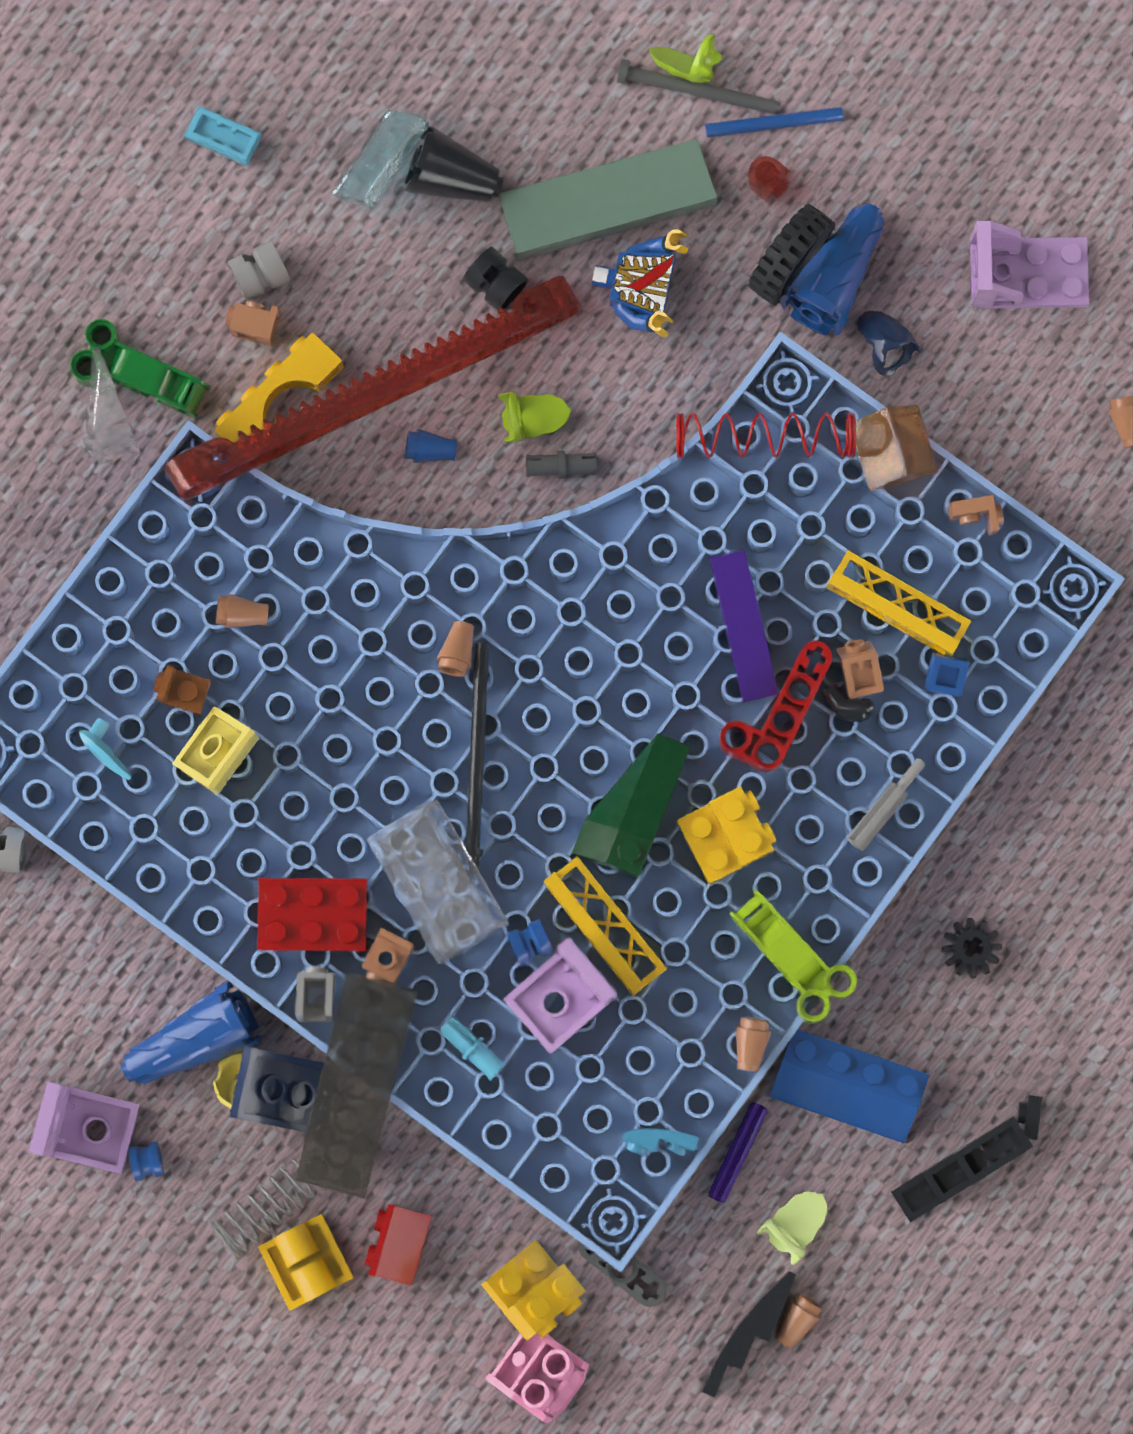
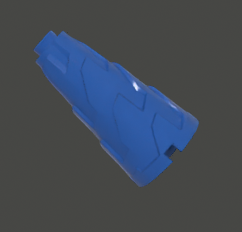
[780,203,885,337]
[120,981,262,1085]

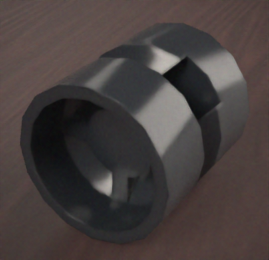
[463,247,529,313]

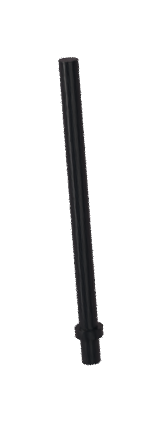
[462,643,489,879]

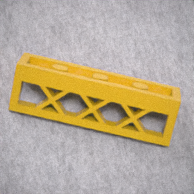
[826,550,971,656]
[543,856,667,996]

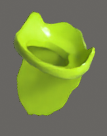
[649,33,722,83]
[498,391,571,443]

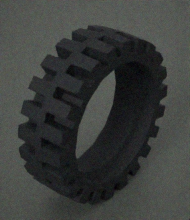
[748,204,835,306]

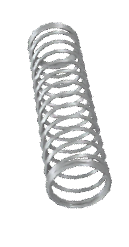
[211,1113,379,1258]

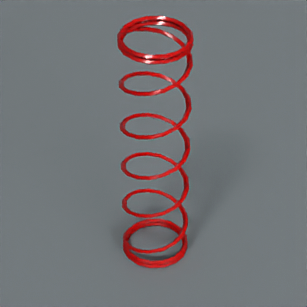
[676,412,856,459]

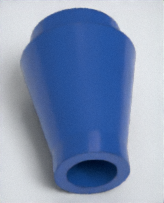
[405,428,457,463]

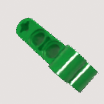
[70,318,211,419]

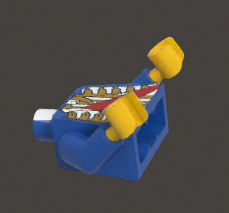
[592,229,689,338]

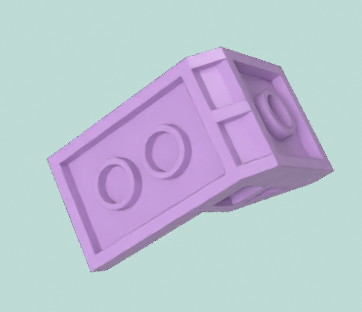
[970,221,1089,309]

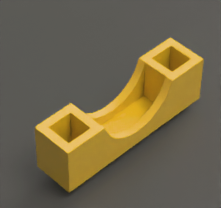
[214,332,344,463]

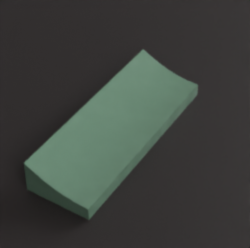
[499,139,718,261]

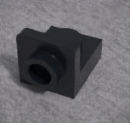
[1016,1095,1043,1140]

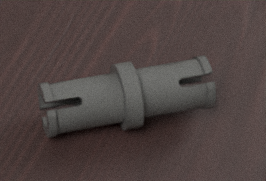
[526,451,597,479]

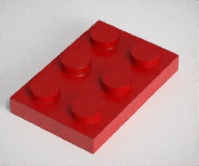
[257,878,367,952]

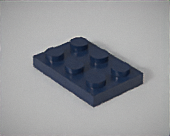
[229,1046,341,1136]

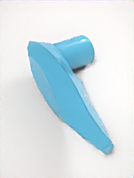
[79,718,132,780]

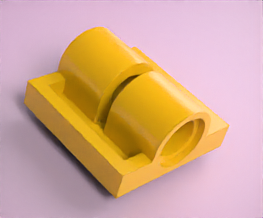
[258,1214,354,1311]

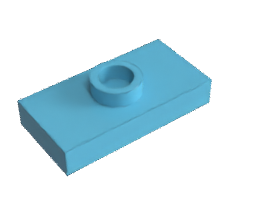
[184,106,262,167]

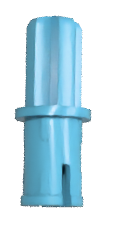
[440,1017,506,1080]

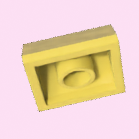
[172,706,259,796]

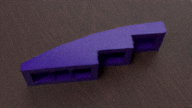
[709,549,778,702]

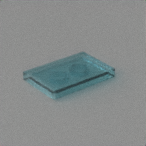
[333,110,429,208]

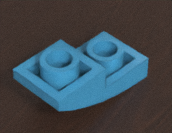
[621,1129,699,1156]

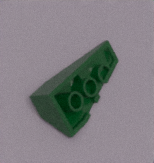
[572,733,691,880]

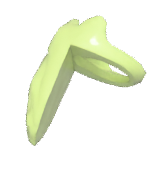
[757,1191,827,1265]

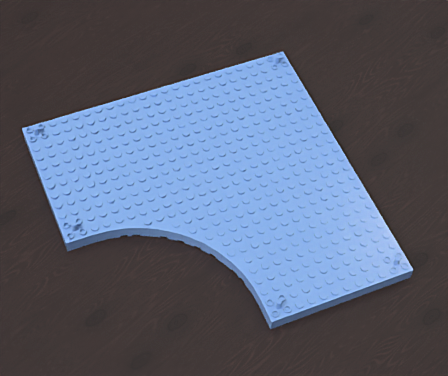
[0,332,1125,1272]

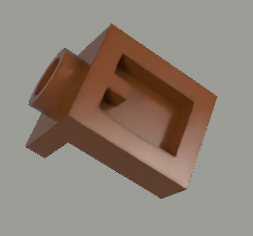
[153,665,212,716]

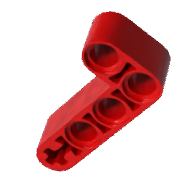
[719,641,832,773]

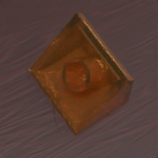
[856,405,938,492]

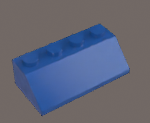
[769,1029,930,1143]

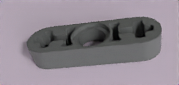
[578,1241,666,1307]

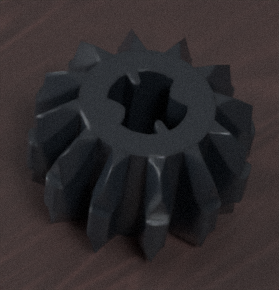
[941,918,1002,979]

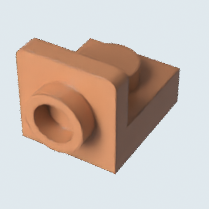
[948,495,1004,536]
[836,639,884,699]

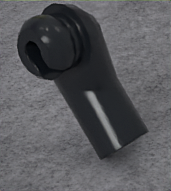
[822,684,875,722]

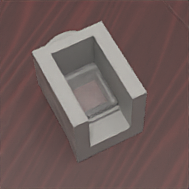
[295,967,335,1023]

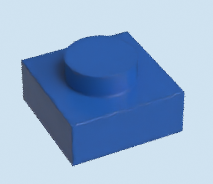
[925,653,970,696]

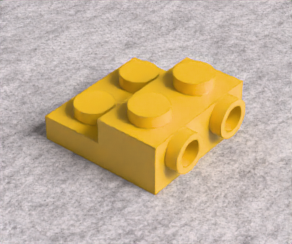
[676,786,777,885]
[481,1239,586,1341]

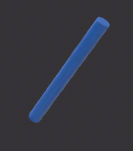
[705,107,843,138]

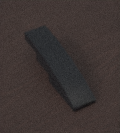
[891,1116,1033,1223]
[700,1271,796,1398]

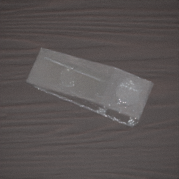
[82,347,139,465]

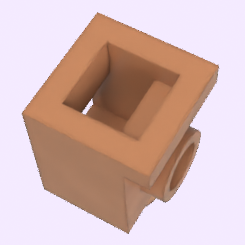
[226,301,281,347]
[361,928,415,987]

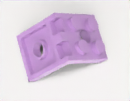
[503,937,617,1054]
[28,1082,141,1174]

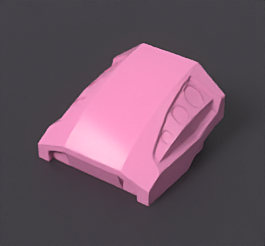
[485,1333,589,1424]

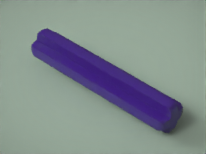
[708,1102,768,1203]

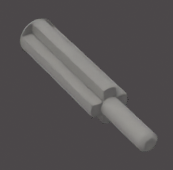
[847,758,925,851]

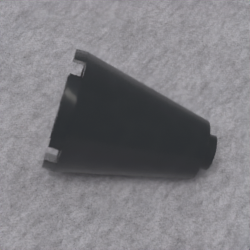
[404,125,504,202]

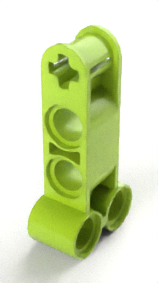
[729,890,857,1024]

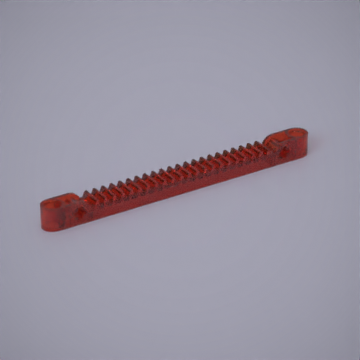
[164,276,582,500]

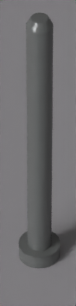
[617,59,781,114]

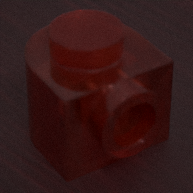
[747,156,790,203]

